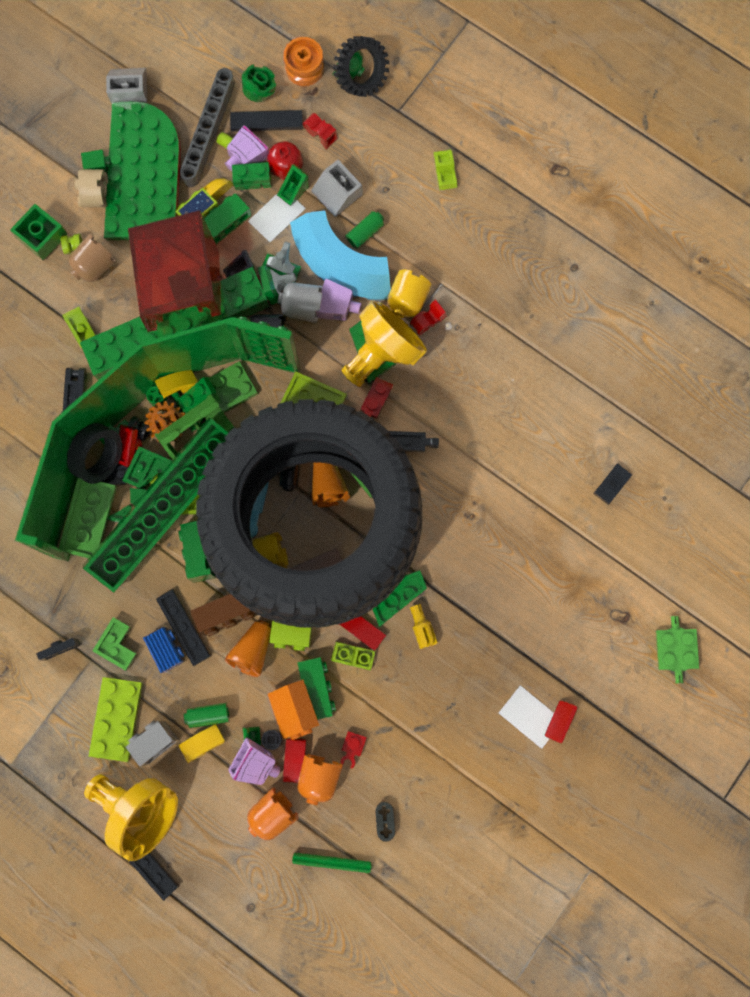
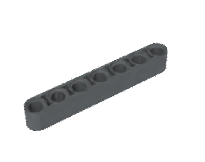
[180,68,235,187]

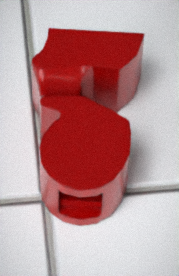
[303,113,338,150]
[410,299,447,335]

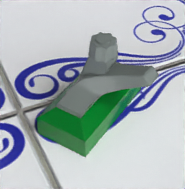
[262,241,302,283]
[258,265,297,305]

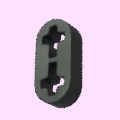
[375,802,395,842]

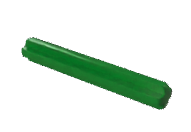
[292,852,372,873]

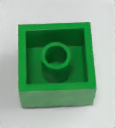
[10,203,68,261]

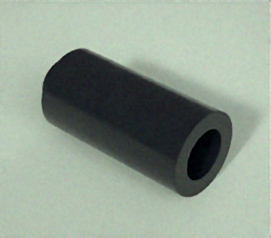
[279,465,300,491]

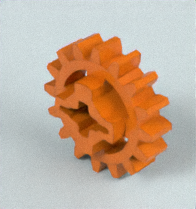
[145,401,185,442]

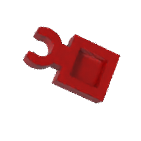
[340,731,367,769]

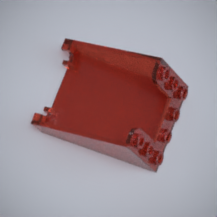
[128,210,221,332]

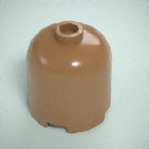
[68,234,117,282]

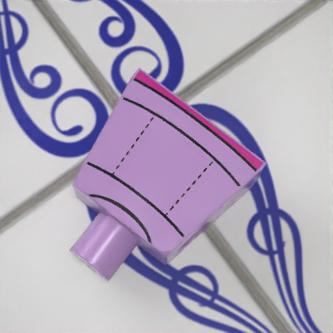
[225,125,269,171]
[228,738,280,785]

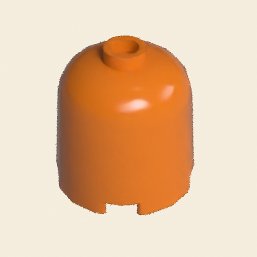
[297,754,343,805]
[247,788,299,840]

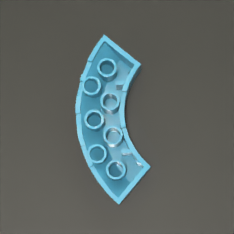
[290,211,391,300]

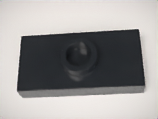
[593,463,632,505]
[36,638,80,661]

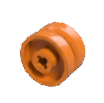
[283,37,324,86]

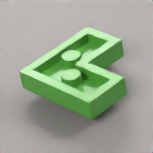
[92,617,137,671]

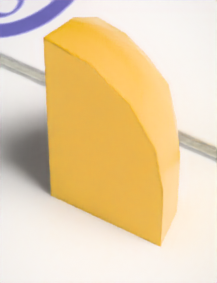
[203,178,234,201]

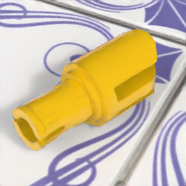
[409,604,438,649]

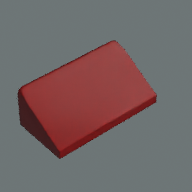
[544,701,578,743]

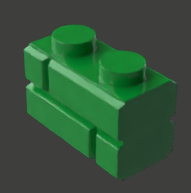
[232,162,271,190]

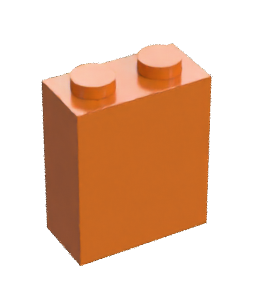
[268,680,319,740]

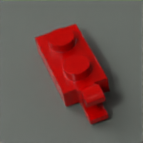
[360,377,393,419]

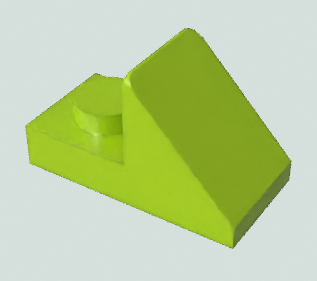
[63,307,95,348]

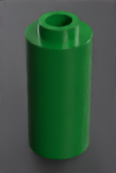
[345,211,384,250]
[184,702,230,728]

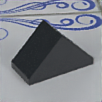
[223,250,256,278]

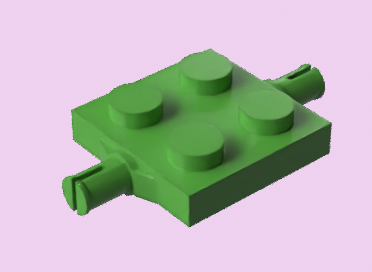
[656,616,699,683]

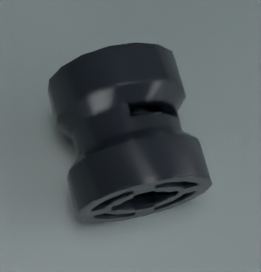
[128,416,151,441]
[261,730,283,750]

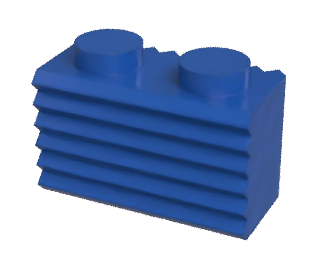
[143,627,185,674]

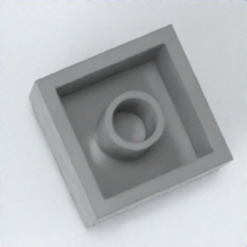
[126,721,179,767]

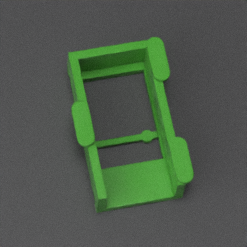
[154,394,234,459]

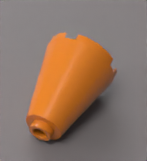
[312,463,350,508]
[225,620,271,677]

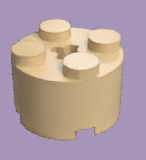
[75,169,108,207]

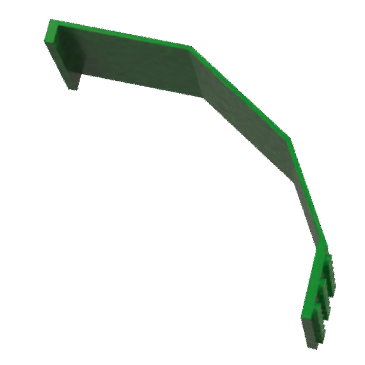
[14,317,300,562]

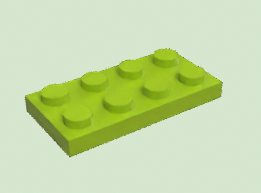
[89,677,143,762]

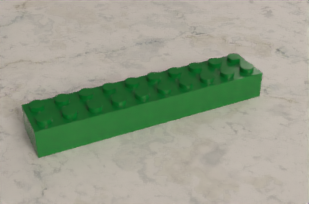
[80,267,270,380]
[83,417,228,593]

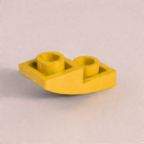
[155,370,198,398]
[179,724,225,764]

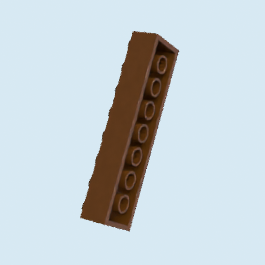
[190,548,342,637]

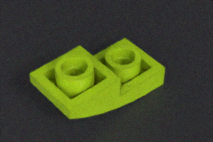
[331,642,375,671]

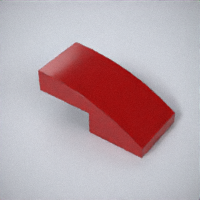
[283,738,306,783]

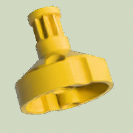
[341,300,427,387]
[84,774,178,861]

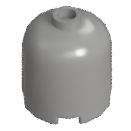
[278,283,322,323]

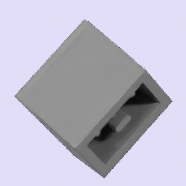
[106,68,147,104]
[311,160,363,217]

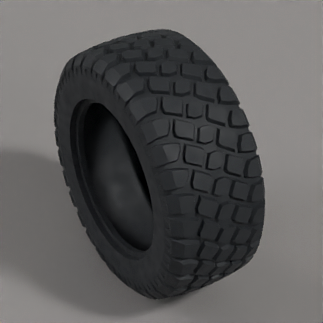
[196,399,423,628]

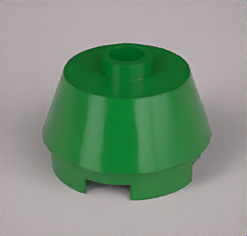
[242,64,276,102]

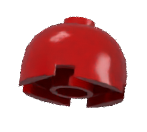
[267,141,303,180]

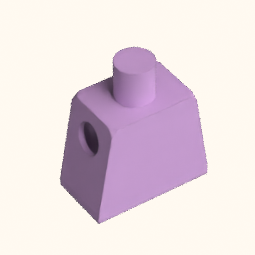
[316,279,362,321]

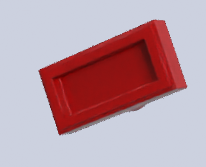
[119,425,143,467]

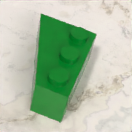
[178,521,216,583]

